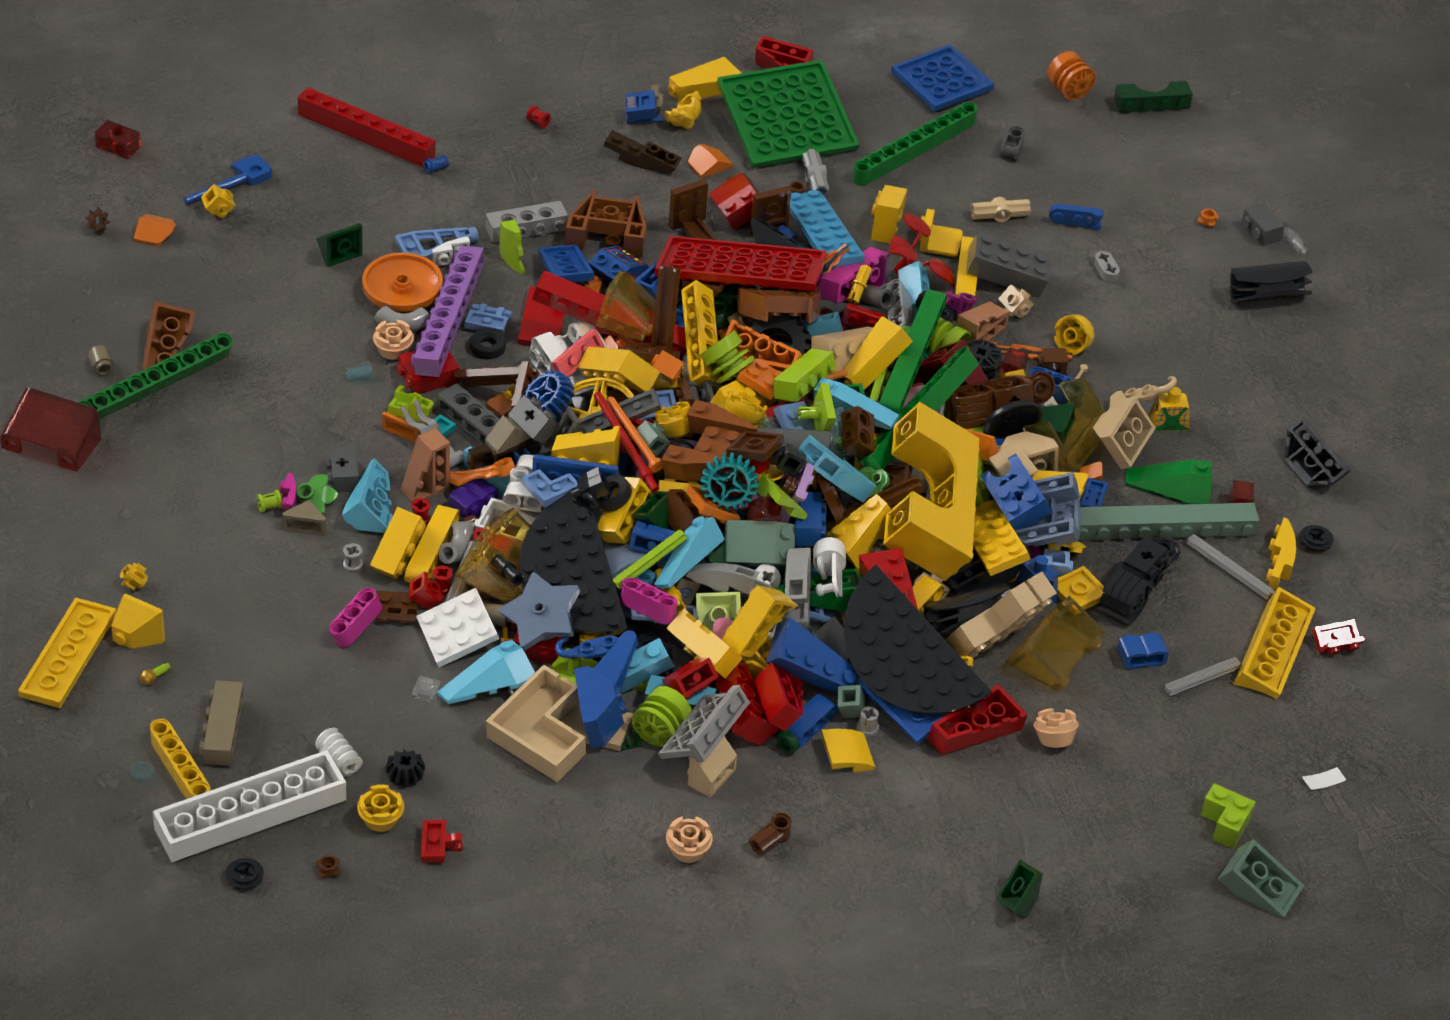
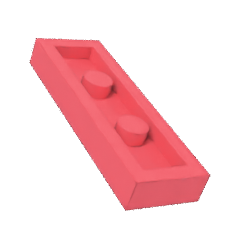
[551,329,605,377]

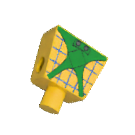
[1148,387,1190,431]

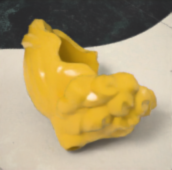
[664,91,702,130]

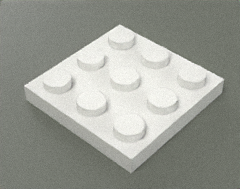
[416,588,500,668]

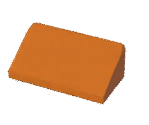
[965,428,999,462]

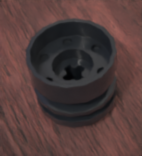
[967,339,1002,380]

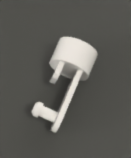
[813,537,846,597]

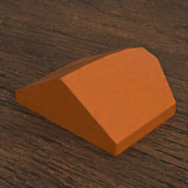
[687,144,733,178]
[133,214,176,247]

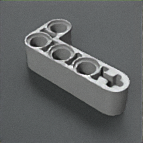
[880,279,913,327]

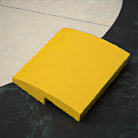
[821,729,875,773]

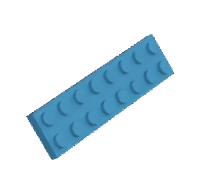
[790,190,864,268]

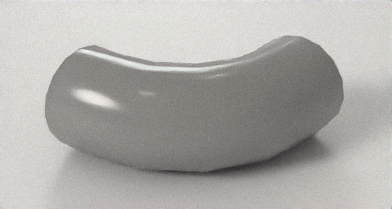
[374,306,430,333]
[438,521,474,564]

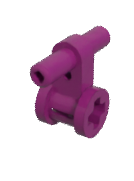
[945,290,977,315]

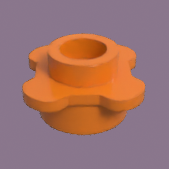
[1197,209,1219,227]

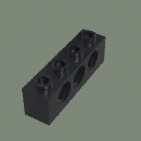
[613,618,693,677]

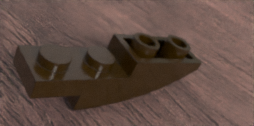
[603,130,682,172]
[468,438,540,470]

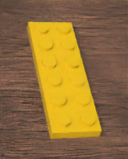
[973,499,1031,576]
[18,597,117,708]

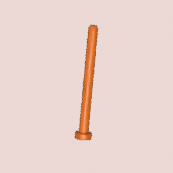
[607,396,663,472]

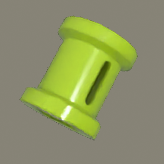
[256,489,282,513]

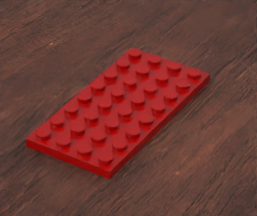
[655,236,827,292]

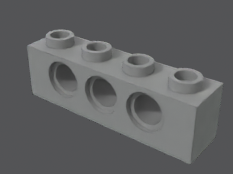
[486,201,568,243]

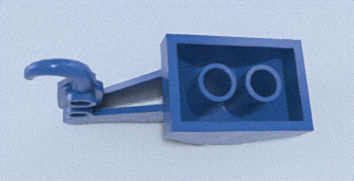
[555,631,638,749]

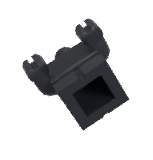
[769,443,806,477]
[571,467,611,510]

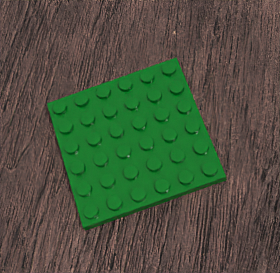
[717,60,859,168]

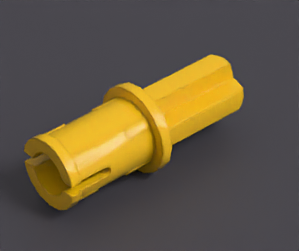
[847,265,872,304]

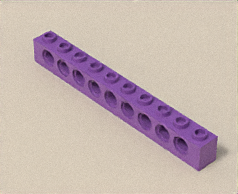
[411,246,484,377]

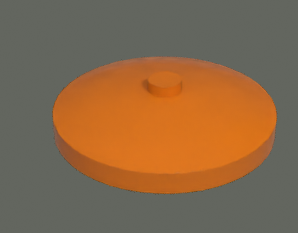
[362,253,443,312]

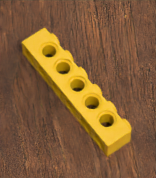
[681,280,722,389]

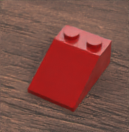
[709,172,757,230]

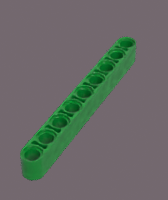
[853,102,978,186]
[880,289,947,414]
[72,333,233,427]
[858,346,979,470]

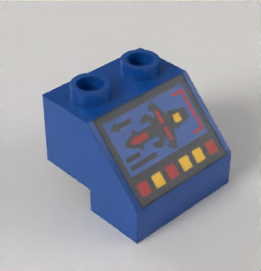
[588,245,649,294]

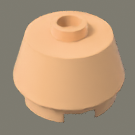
[373,320,414,360]
[1034,708,1079,748]
[666,817,713,863]

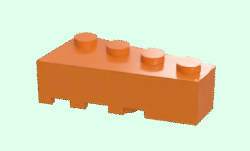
[725,319,802,372]

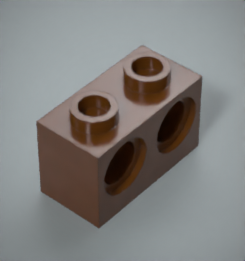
[842,406,875,459]

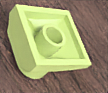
[696,592,741,632]

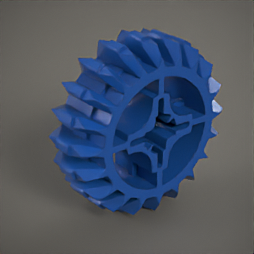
[524,370,575,420]

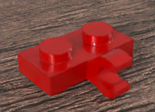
[421,820,463,863]

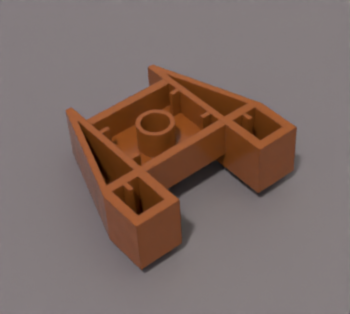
[565,190,647,257]
[737,287,821,323]
[661,400,758,481]

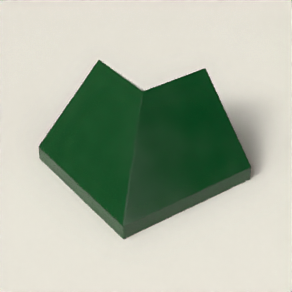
[316,223,363,268]
[996,859,1043,918]

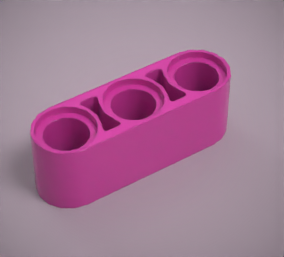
[620,578,678,624]
[329,588,382,648]

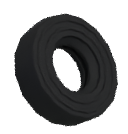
[470,328,506,359]
[597,474,632,512]

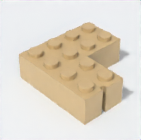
[945,571,1057,658]
[486,665,586,782]

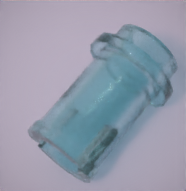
[346,363,373,381]

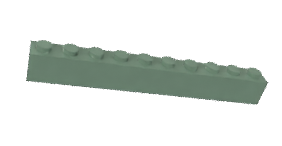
[1078,503,1259,540]

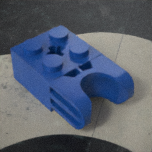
[980,454,1053,530]

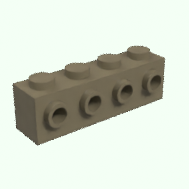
[199,680,244,766]

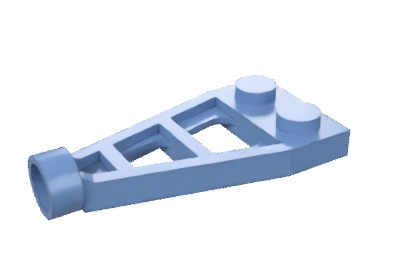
[395,226,479,260]

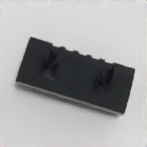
[1230,261,1313,303]
[923,582,1010,639]

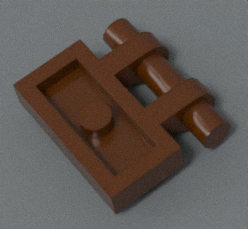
[374,591,418,625]

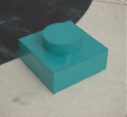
[426,414,456,438]

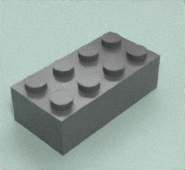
[966,231,1050,297]

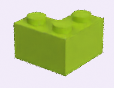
[1201,783,1256,849]

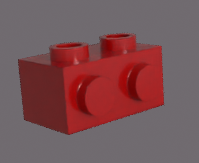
[662,657,719,700]

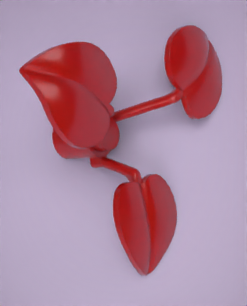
[889,212,955,288]

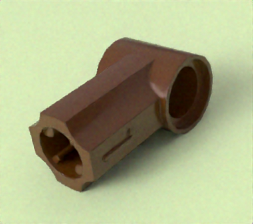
[749,812,792,855]

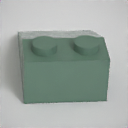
[724,520,795,572]
[1218,839,1304,918]

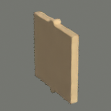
[988,442,1038,477]

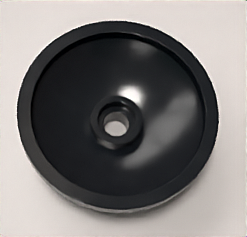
[983,400,1043,439]

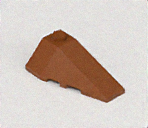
[141,302,195,371]

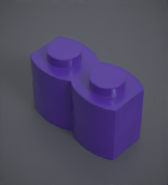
[449,478,498,518]

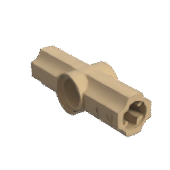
[971,197,1031,222]

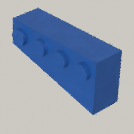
[766,617,858,696]

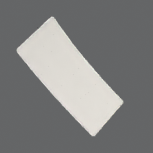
[1302,767,1346,790]

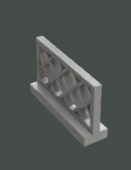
[658,685,750,762]

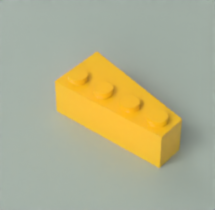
[576,346,660,392]

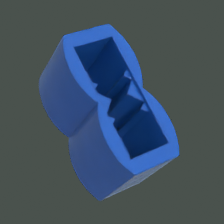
[1117,633,1169,669]

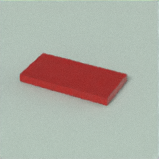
[518,286,565,346]

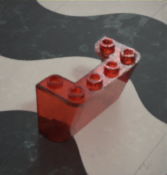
[0,388,101,472]

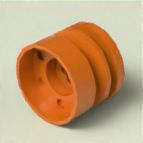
[1047,51,1096,100]

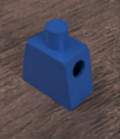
[1015,555,1058,605]

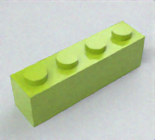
[773,348,836,402]

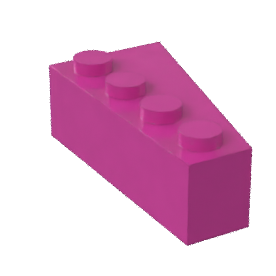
[818,247,889,303]

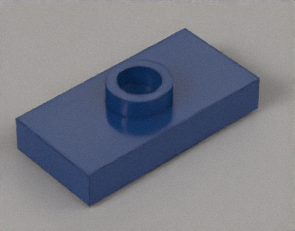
[1080,478,1109,507]

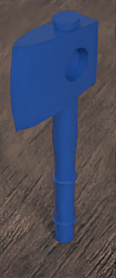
[183,154,272,205]

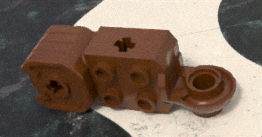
[945,372,1055,429]

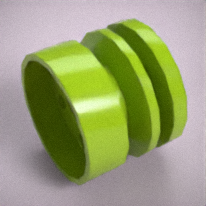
[926,318,971,356]
[700,330,755,384]
[632,686,691,747]

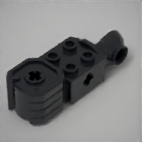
[1099,537,1181,625]

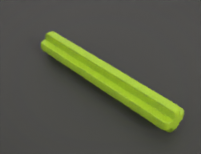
[613,530,687,589]

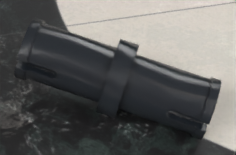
[491,554,524,586]

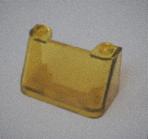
[596,270,656,341]
[456,508,531,603]
[1006,595,1106,689]

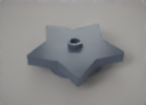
[498,572,580,651]

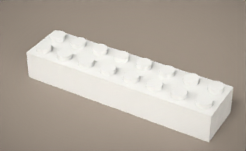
[153,750,346,862]

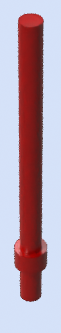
[593,391,660,493]

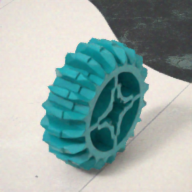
[700,453,759,511]

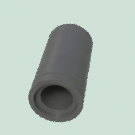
[859,284,896,310]

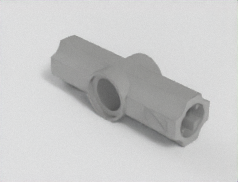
[802,149,829,197]

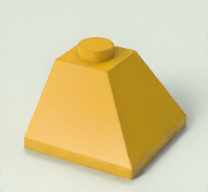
[111,594,165,649]

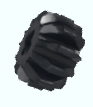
[386,748,425,788]

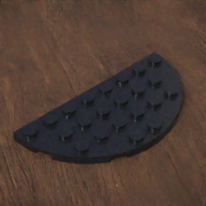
[519,492,628,636]
[844,564,992,715]

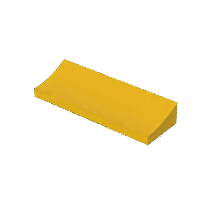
[1233,587,1316,700]

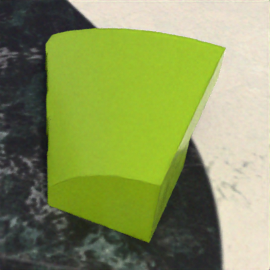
[499,220,525,274]
[387,385,435,424]
[755,474,808,520]

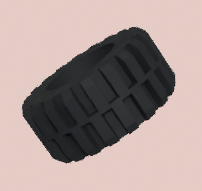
[750,314,812,356]

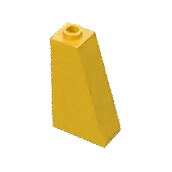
[668,57,741,102]
[843,316,913,390]

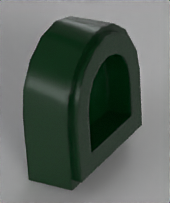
[777,730,800,755]

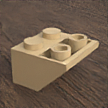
[687,737,737,798]

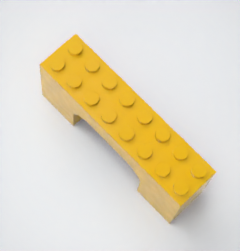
[883,402,980,581]

